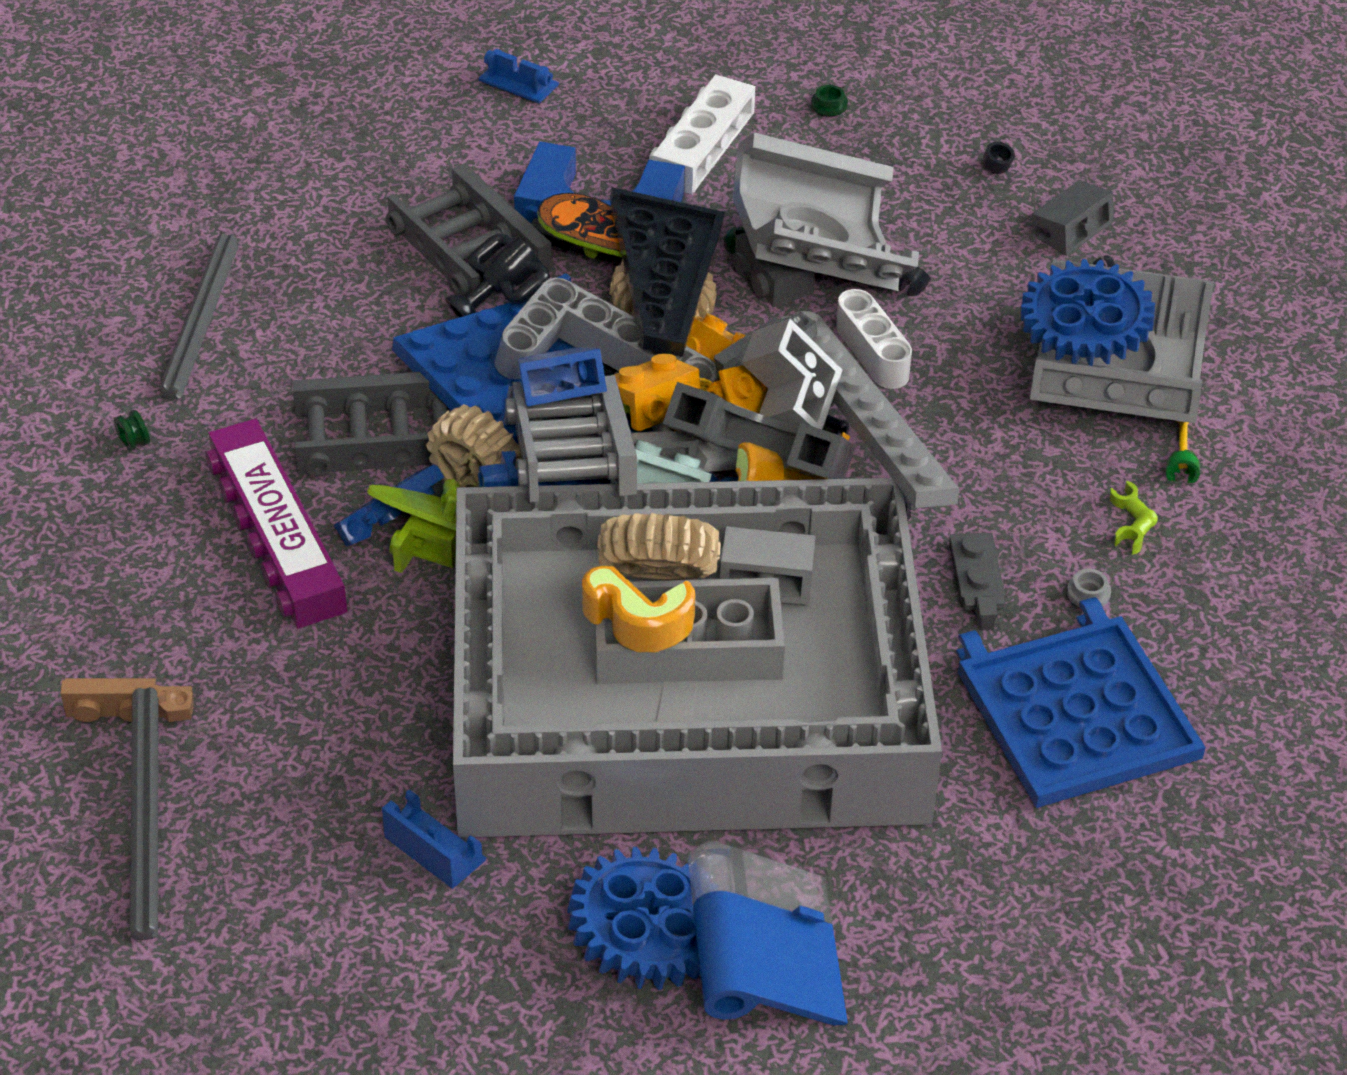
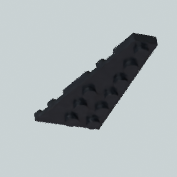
[610,187,725,357]

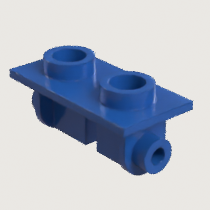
[479,49,559,104]

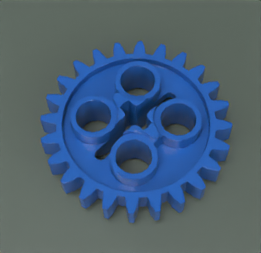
[1021,259,1155,366]
[567,846,720,990]

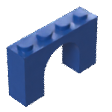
[514,141,685,224]

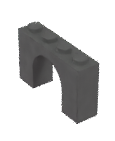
[663,382,855,479]

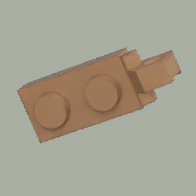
[60,678,194,722]

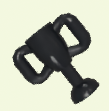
[445,233,550,318]

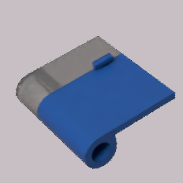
[688,841,848,1026]

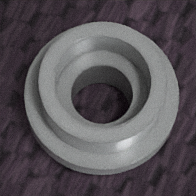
[1067,569,1111,607]

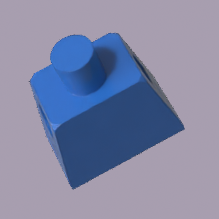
[518,347,607,407]

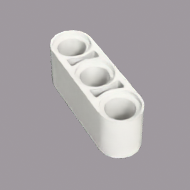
[836,289,912,389]

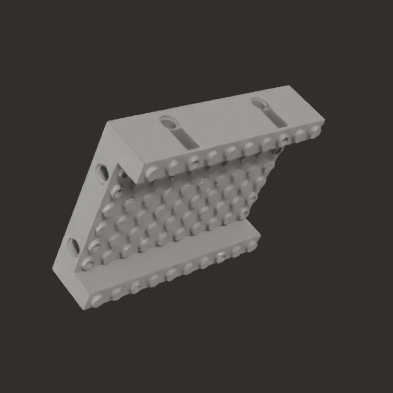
[453,478,942,837]

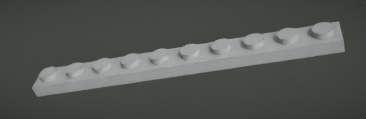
[780,311,959,508]

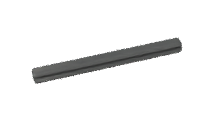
[159,233,238,399]
[130,687,159,940]

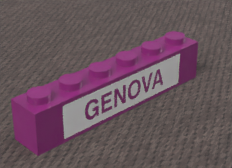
[205,418,348,629]

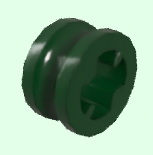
[114,410,150,452]

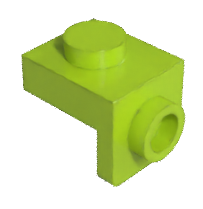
[389,515,456,573]

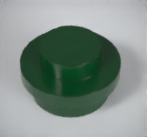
[811,85,848,116]

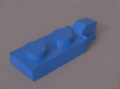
[334,464,445,546]

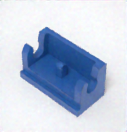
[382,790,486,889]

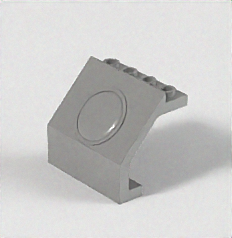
[733,133,919,291]
[1030,259,1214,423]

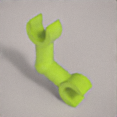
[1110,481,1158,555]

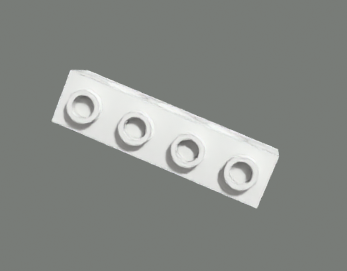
[649,74,755,194]

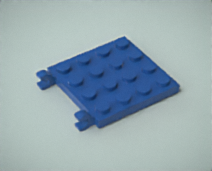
[956,597,1206,808]

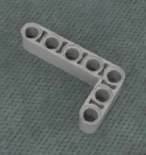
[494,278,718,382]

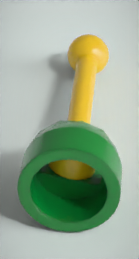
[1166,421,1200,483]

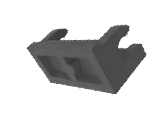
[1032,180,1114,256]

